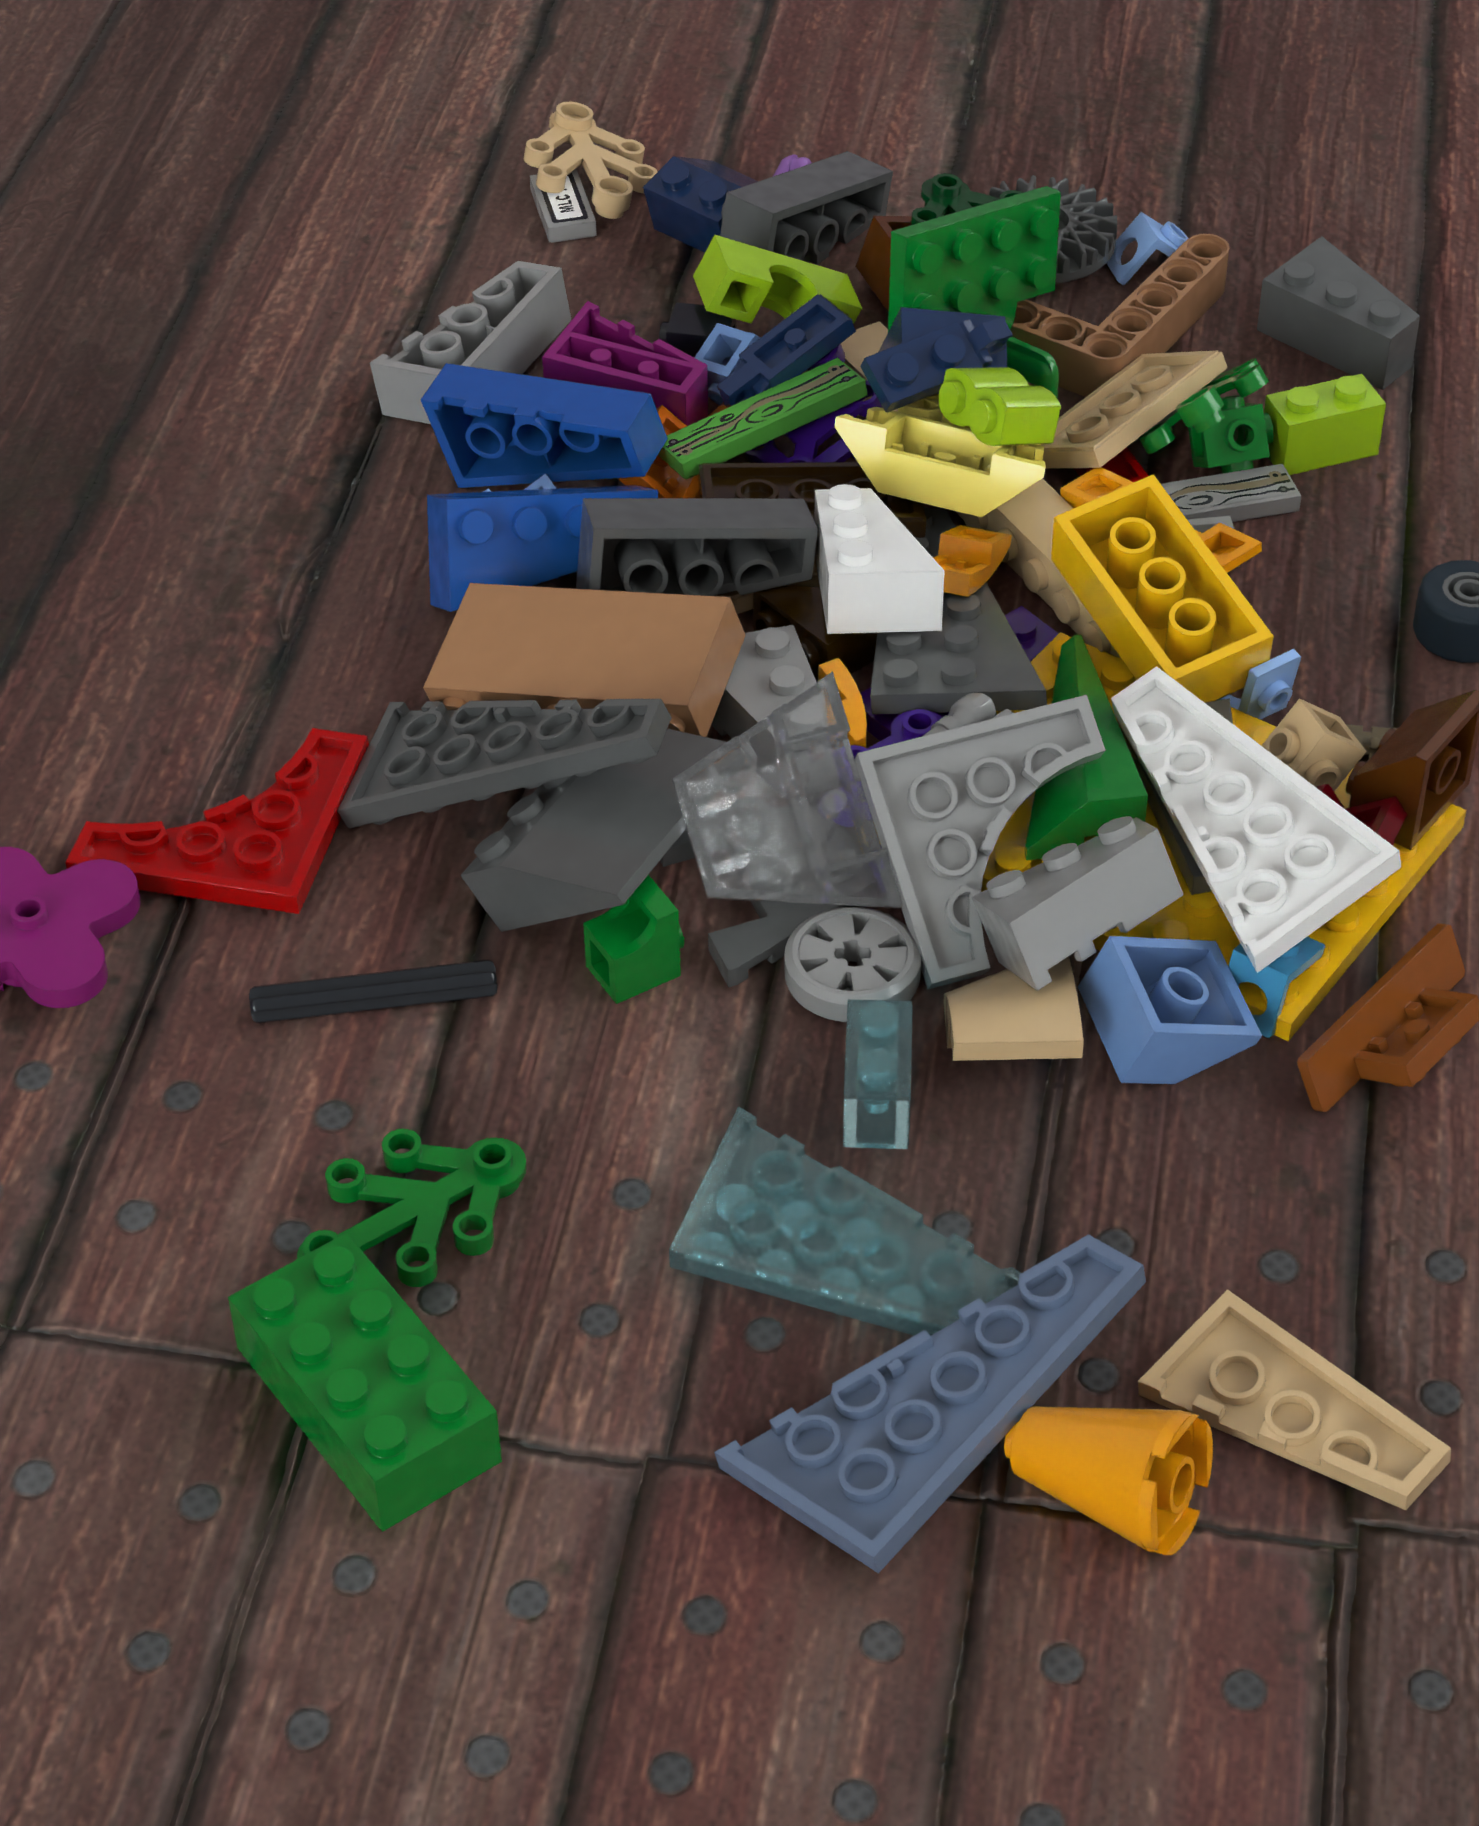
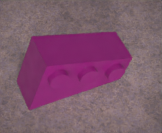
[542,301,708,426]

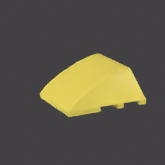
[834,394,1046,518]

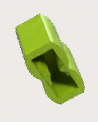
[939,367,1061,446]

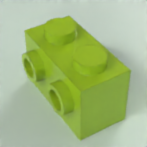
[1264,374,1386,475]

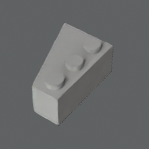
[712,625,838,799]
[972,816,1184,991]

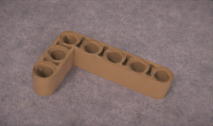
[1010,234,1230,397]

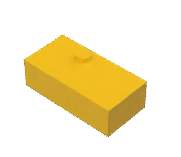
[1051,474,1274,703]

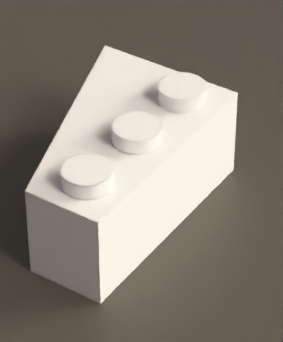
[814,484,945,634]

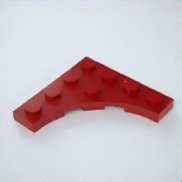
[65,728,369,914]

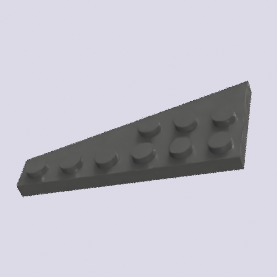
[870,506,1047,714]
[337,699,672,829]

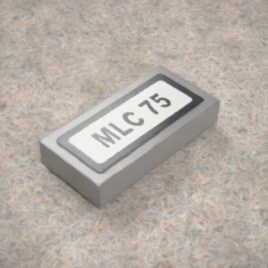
[530,169,597,243]

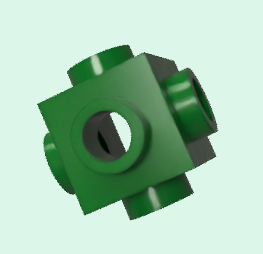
[1188,395,1274,474]

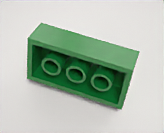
[228,1233,502,1532]

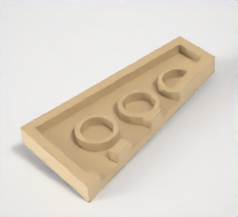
[1138,1289,1451,1510]

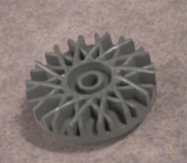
[989,175,1118,284]

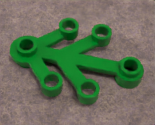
[1138,358,1269,454]
[297,1129,527,1287]

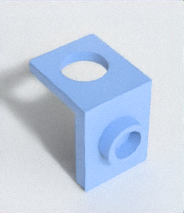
[1107,212,1189,285]
[1217,649,1301,720]

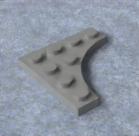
[854,695,1106,990]

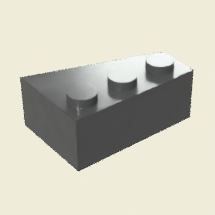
[1257,236,1420,390]

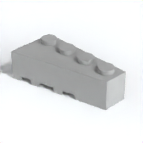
[370,261,571,424]

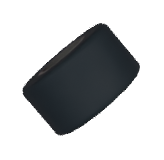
[1413,560,1479,663]

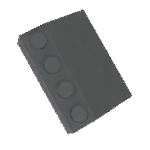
[460,729,747,932]

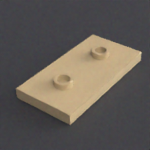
[1041,350,1227,469]

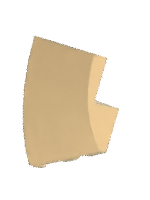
[944,957,1084,1061]

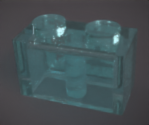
[843,999,913,1149]

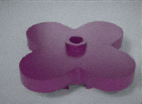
[0,847,140,1008]

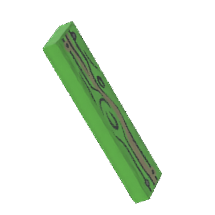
[658,358,867,480]

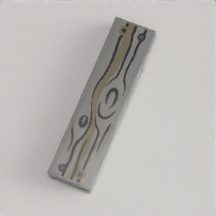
[1161,464,1301,522]

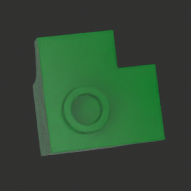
[583,875,685,1004]

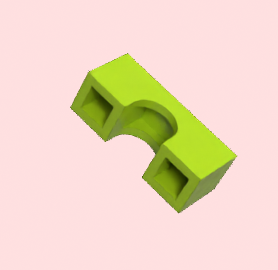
[693,235,862,324]

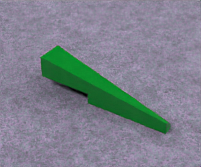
[1025,635,1148,861]

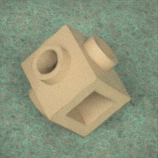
[1262,699,1367,791]

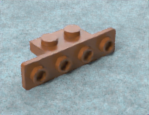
[1297,923,1479,1112]

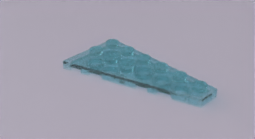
[669,1106,1021,1336]

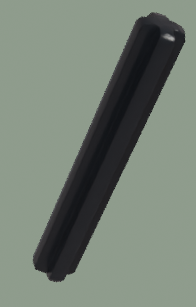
[249,960,498,1023]

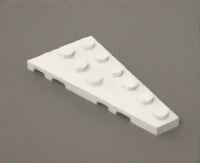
[1111,666,1402,973]

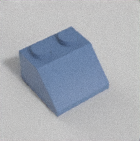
[1078,936,1262,1084]

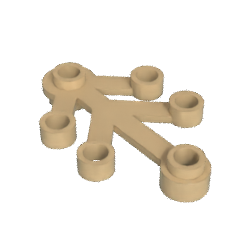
[524,102,658,219]

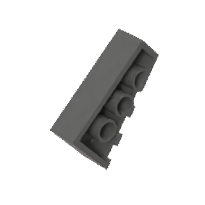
[720,151,893,265]
[576,498,818,596]

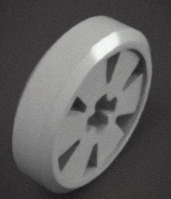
[784,907,921,1022]

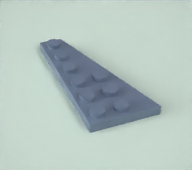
[714,1234,1146,1574]

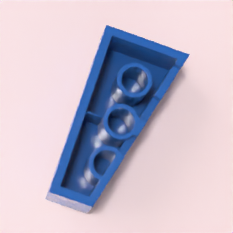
[420,363,668,488]
[427,485,658,612]

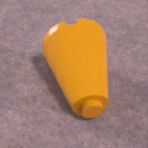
[1004,1406,1213,1555]

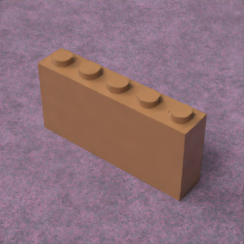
[423,583,746,737]

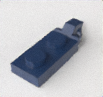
[717,294,856,407]
[860,316,1013,413]

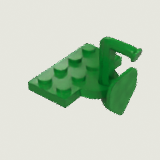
[888,186,1061,399]

